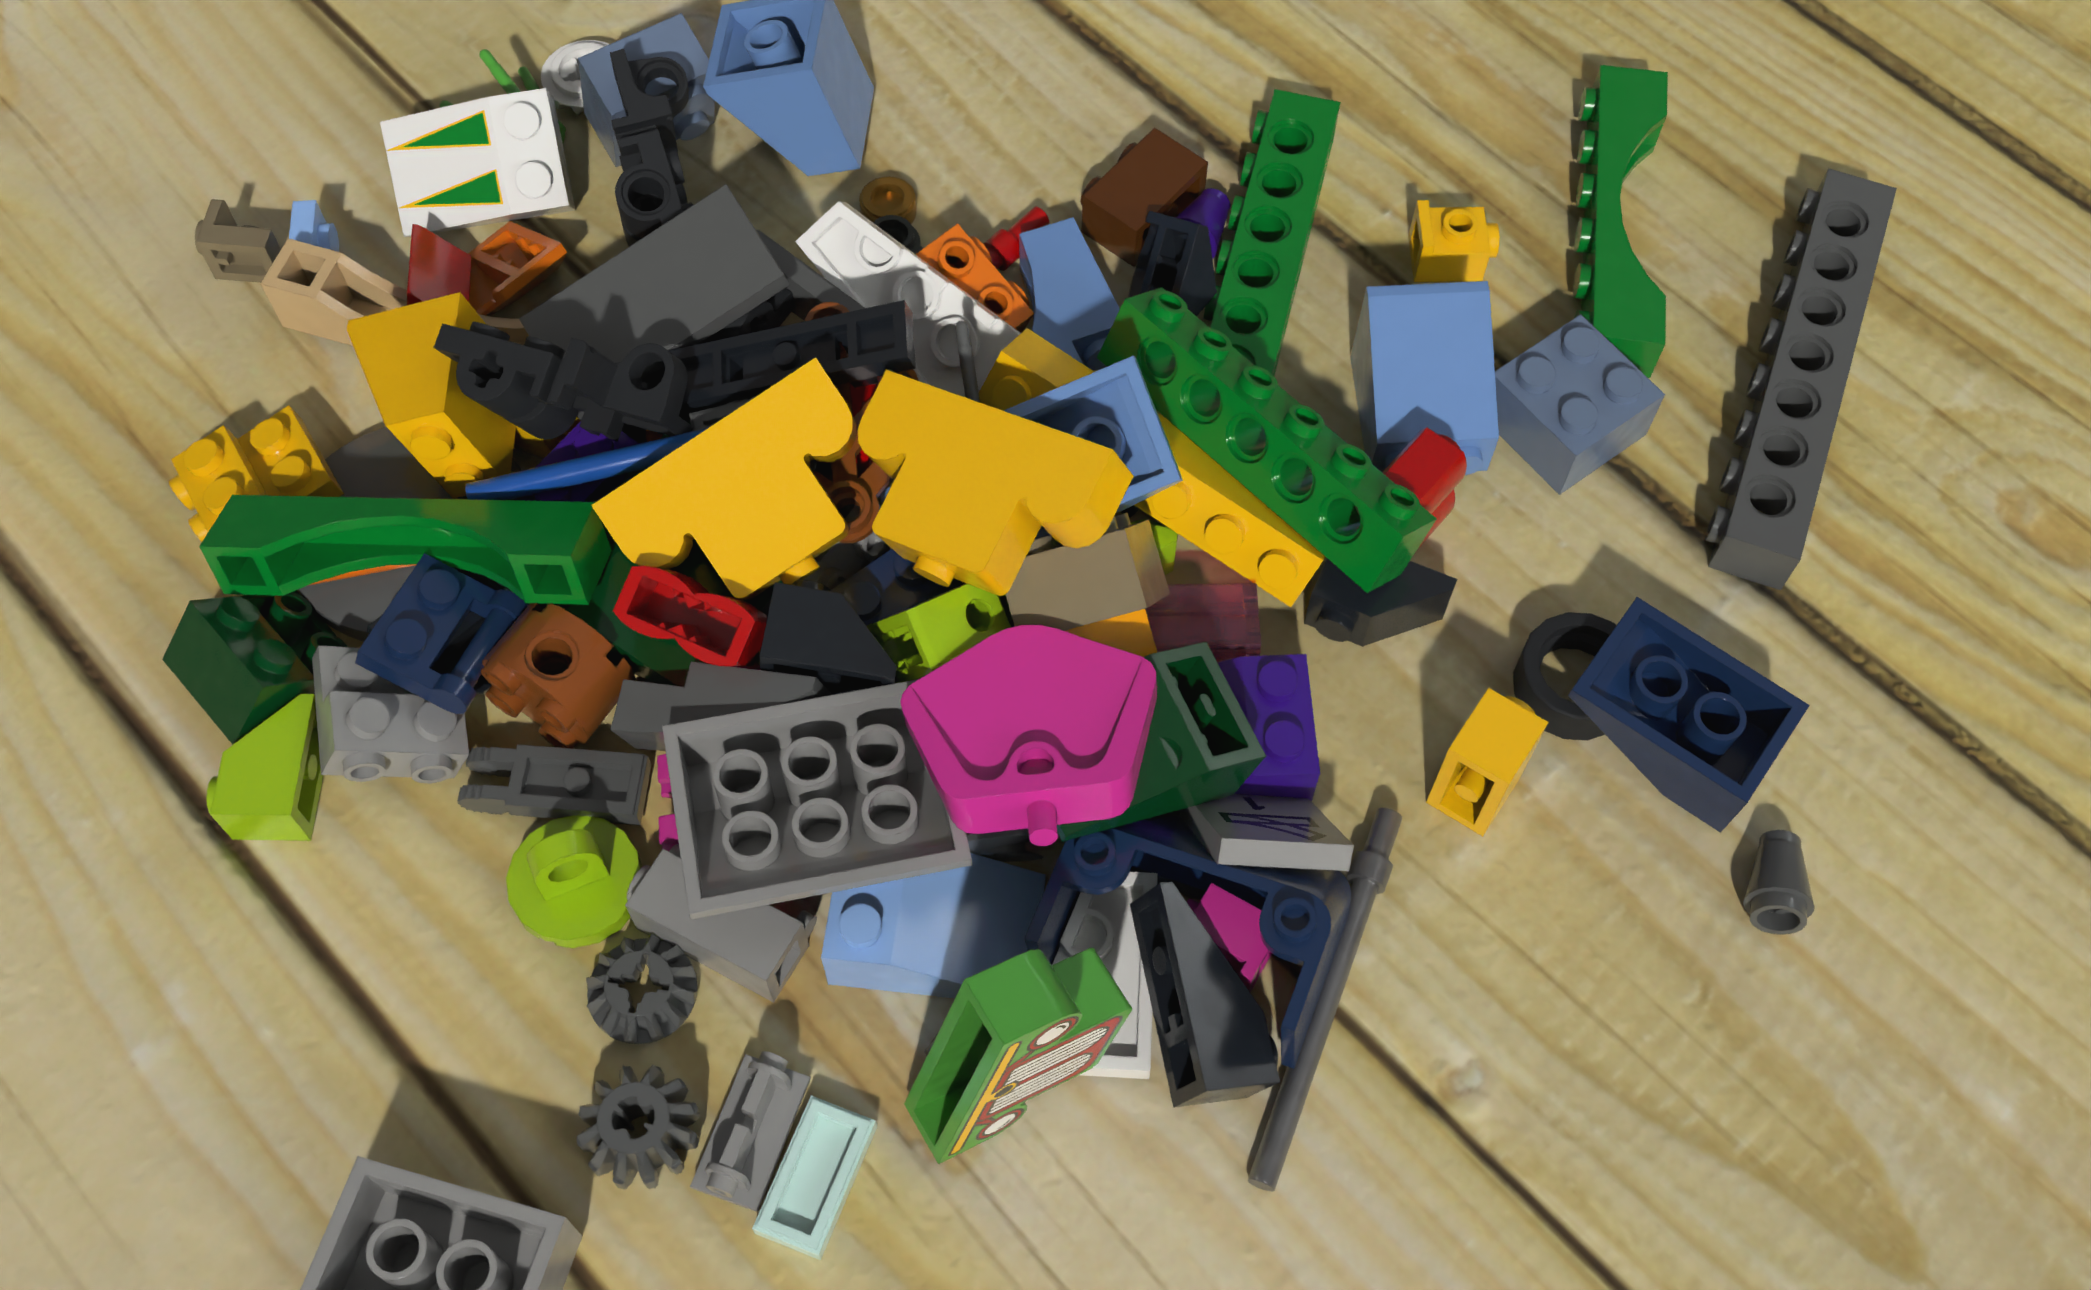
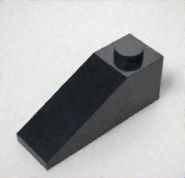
[1130,882,1280,1108]

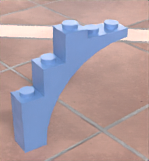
[878,217,1120,508]

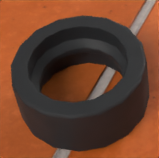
[1513,612,1617,740]

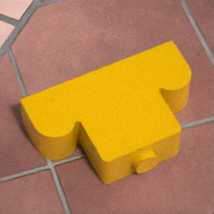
[591,357,856,600]
[857,370,1133,596]

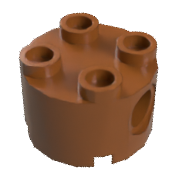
[481,603,636,749]

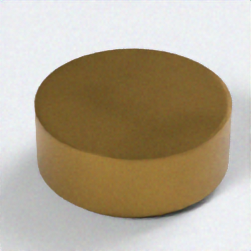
[859,176,917,224]

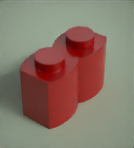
[1382,427,1467,550]
[613,566,767,666]

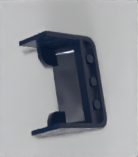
[1024,813,1351,1069]

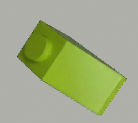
[206,694,323,841]

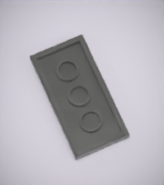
[519,184,790,420]

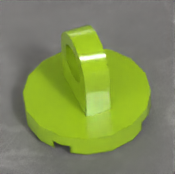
[506,815,642,948]

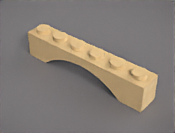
[261,238,529,346]

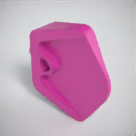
[900,625,1157,846]

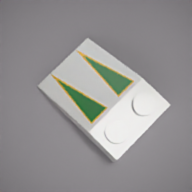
[380,88,575,237]

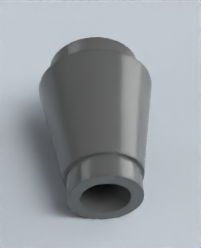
[1743,830,1815,935]

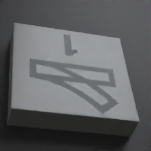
[1179,794,1354,871]

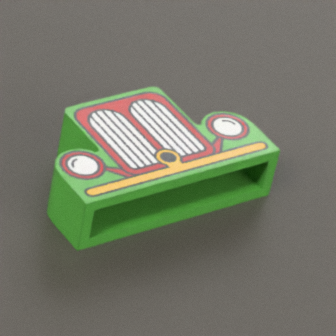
[904,947,1132,1164]

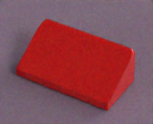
[406,224,471,306]

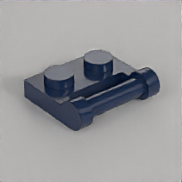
[355,553,528,714]

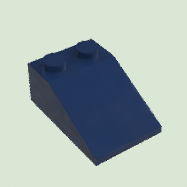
[1568,597,1810,833]

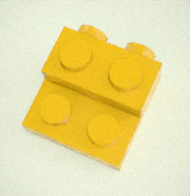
[168,405,344,542]

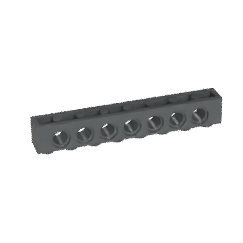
[1705,168,1897,590]

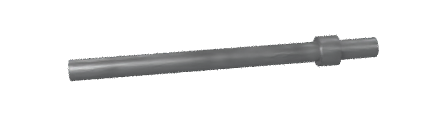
[1248,808,1402,1192]

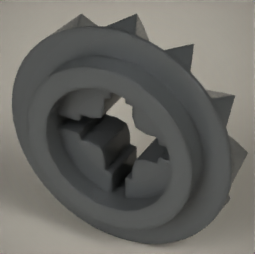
[586,934,697,1044]

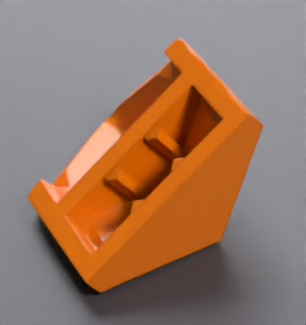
[468,221,567,316]

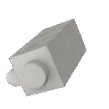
[625,844,817,1003]

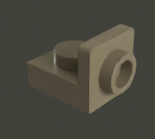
[195,199,281,283]

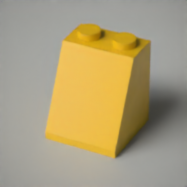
[347,292,516,499]

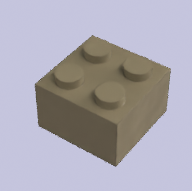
[1006,513,1170,631]

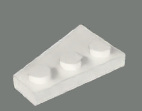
[1052,872,1157,1079]

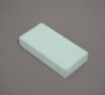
[752,1095,877,1260]

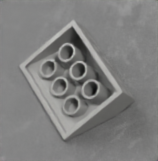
[662,679,972,920]

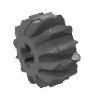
[577,1065,701,1189]

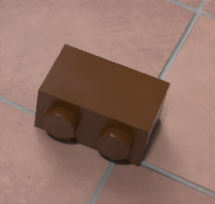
[1080,128,1208,267]

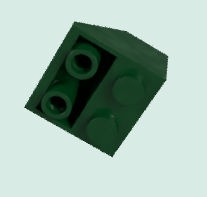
[162,590,347,745]

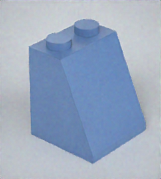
[703,0,874,176]
[1350,281,1499,475]

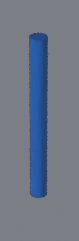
[465,428,708,500]

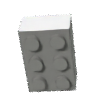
[300,1156,582,1290]

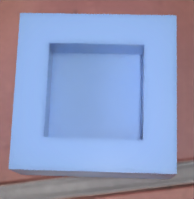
[289,200,339,252]

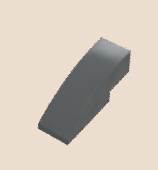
[610,662,833,751]

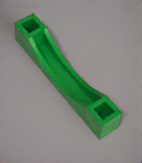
[1573,65,1668,378]
[199,495,612,605]

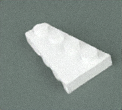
[795,201,1021,397]

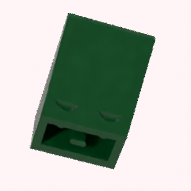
[1057,642,1266,842]

